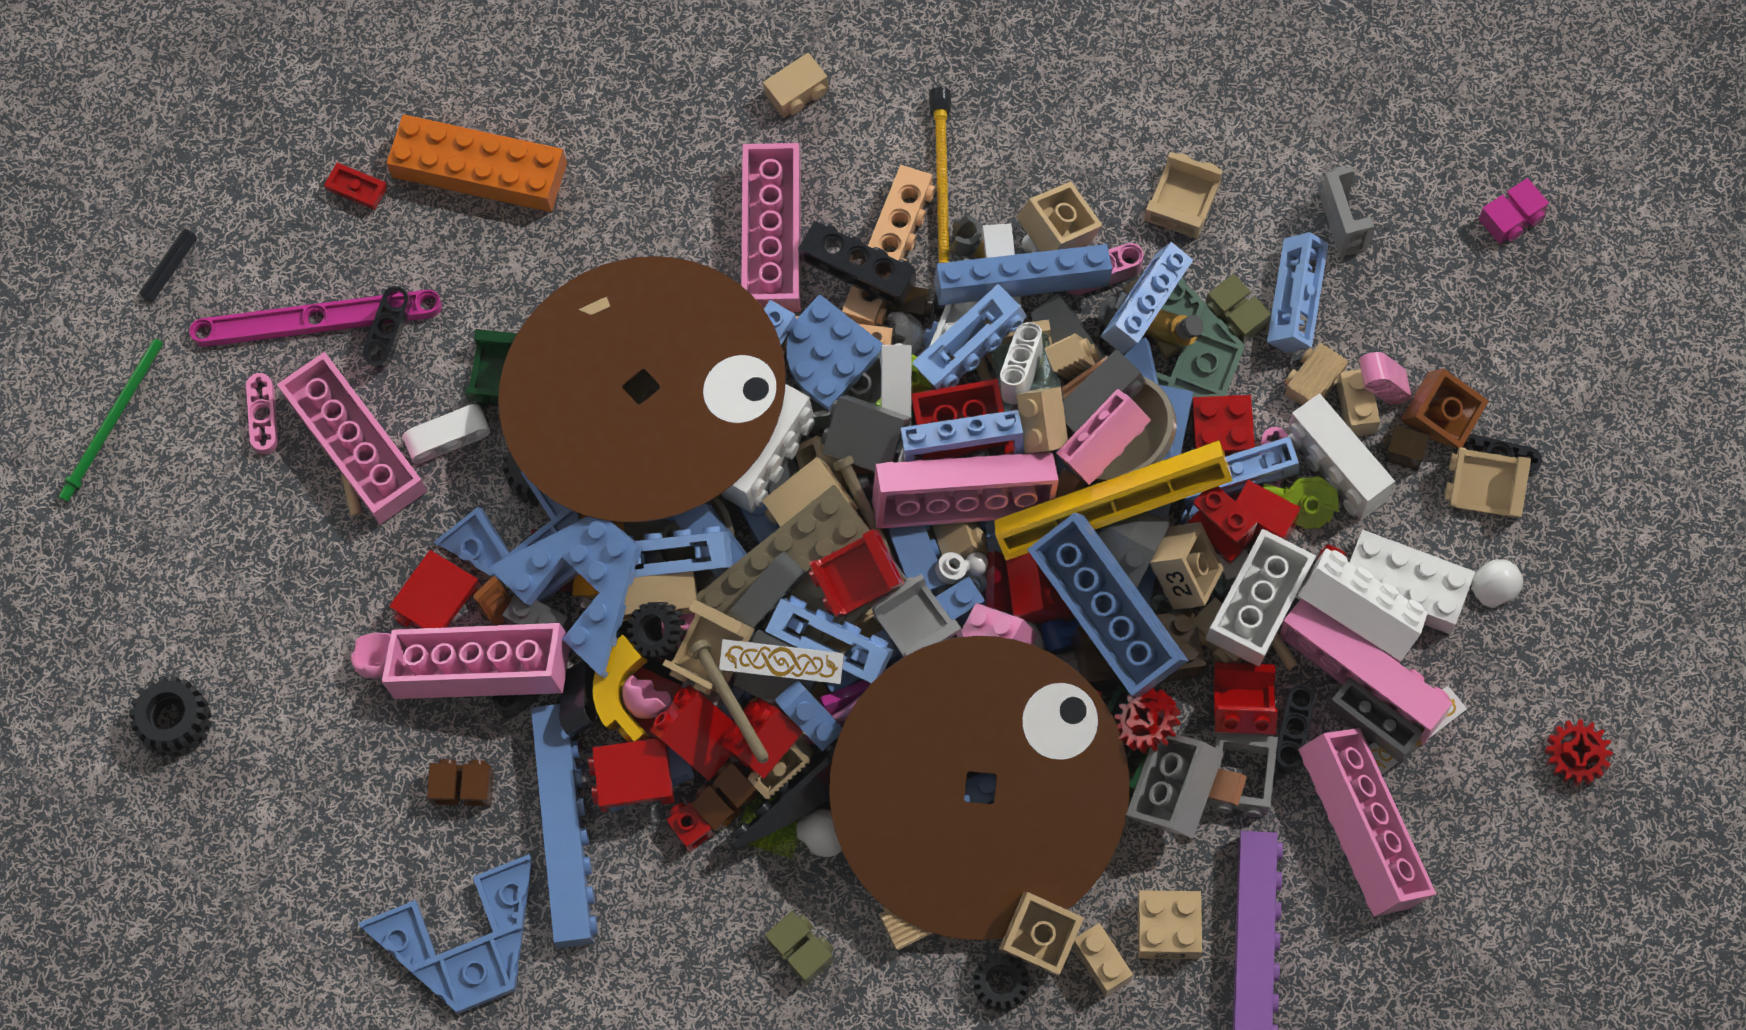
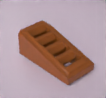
[473,576,512,626]

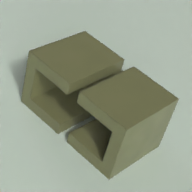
[1206,273,1271,344]
[765,910,834,985]

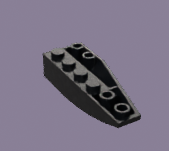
[730,726,843,848]

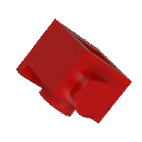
[666,802,714,853]

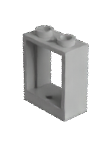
[1207,732,1278,817]

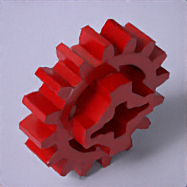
[1115,688,1181,753]
[1544,719,1613,786]

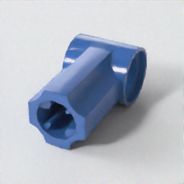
[1040,619,1081,655]

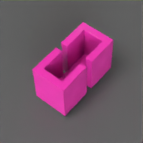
[1478,178,1549,244]

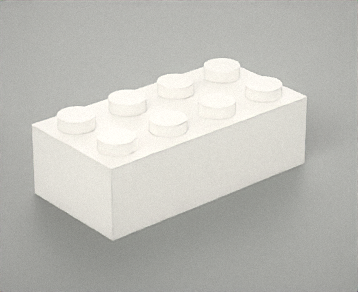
[721,384,815,513]
[1287,393,1395,521]
[1205,529,1316,667]
[1350,529,1475,635]
[1298,548,1428,661]

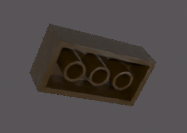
[1071,610,1206,692]

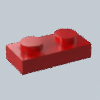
[324,162,388,210]

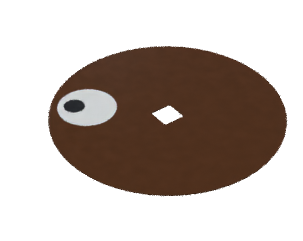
[498,256,786,522]
[829,636,1129,940]

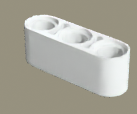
[1000,322,1043,404]
[403,404,490,464]

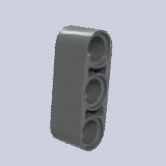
[727,551,807,633]

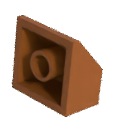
[1401,368,1489,449]

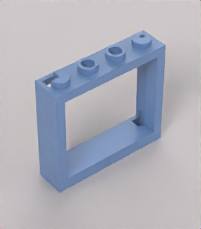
[901,410,1024,462]

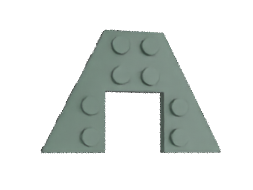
[1156,278,1245,404]

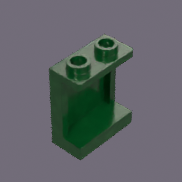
[465,329,517,408]

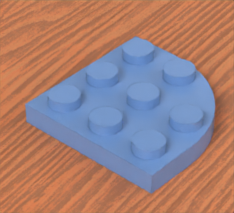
[787,294,884,412]

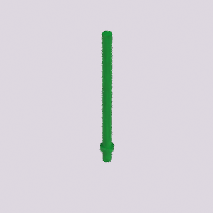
[58,338,164,503]

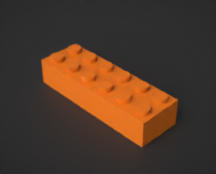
[386,114,567,212]

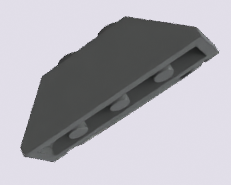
[1098,511,1171,588]

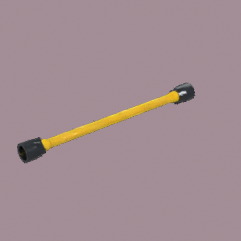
[929,87,951,316]

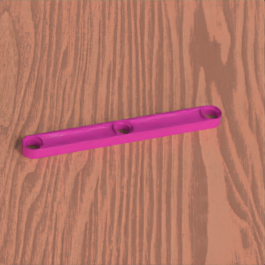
[189,290,442,347]

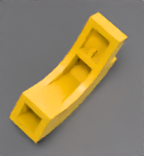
[593,635,650,742]

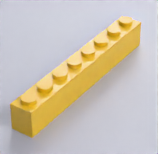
[994,441,1233,561]

